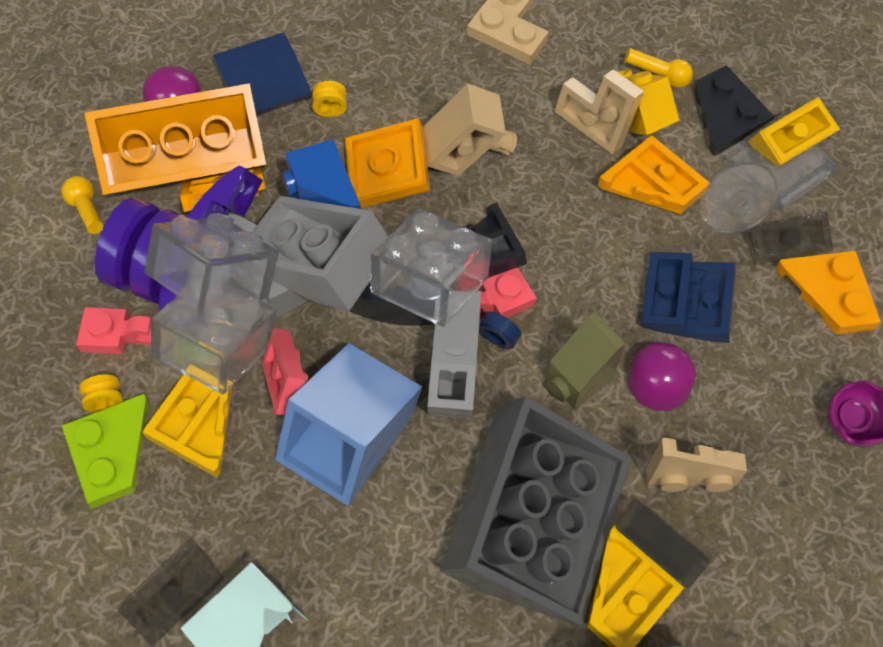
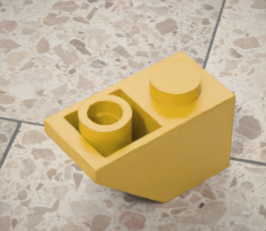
[598,70,680,135]

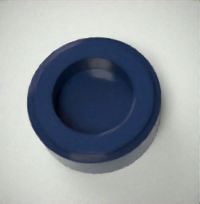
[479,311,522,349]

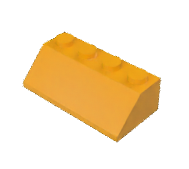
[84,83,266,195]

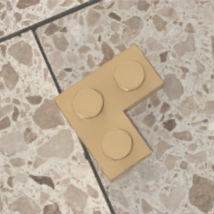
[467,0,549,65]
[554,69,644,155]

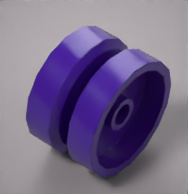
[95,197,187,304]

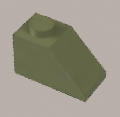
[546,312,626,410]

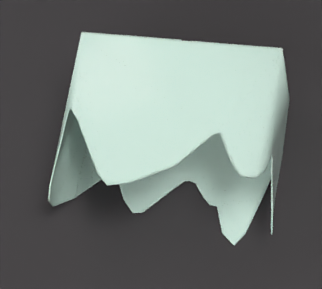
[181,562,308,647]

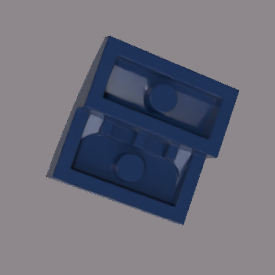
[213,32,312,116]
[641,252,736,343]

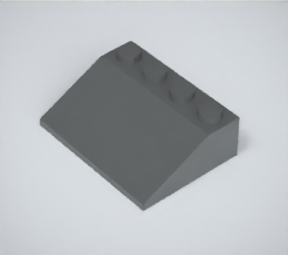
[439,396,632,627]

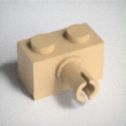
[423,83,517,176]

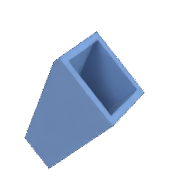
[275,343,422,506]

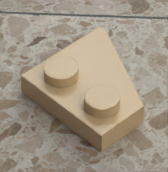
[646,438,747,492]

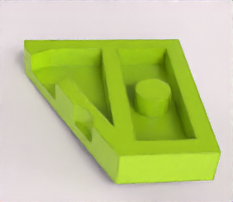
[62,394,149,509]

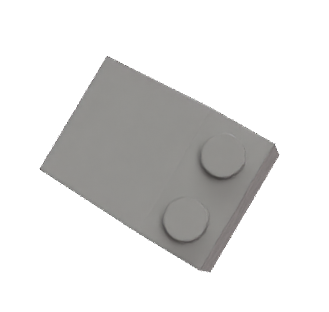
[233,196,394,311]

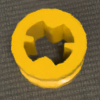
[312,81,347,117]
[79,374,123,412]

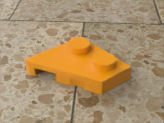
[776,251,881,334]

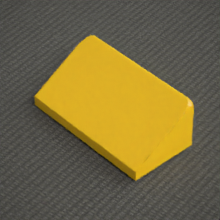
[748,97,840,167]

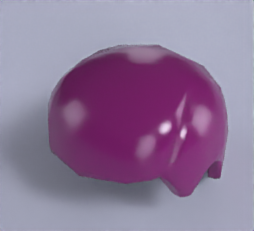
[142,66,201,102]
[627,342,696,411]
[827,380,883,448]

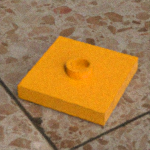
[345,118,430,208]

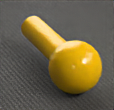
[624,48,693,87]
[61,176,104,234]

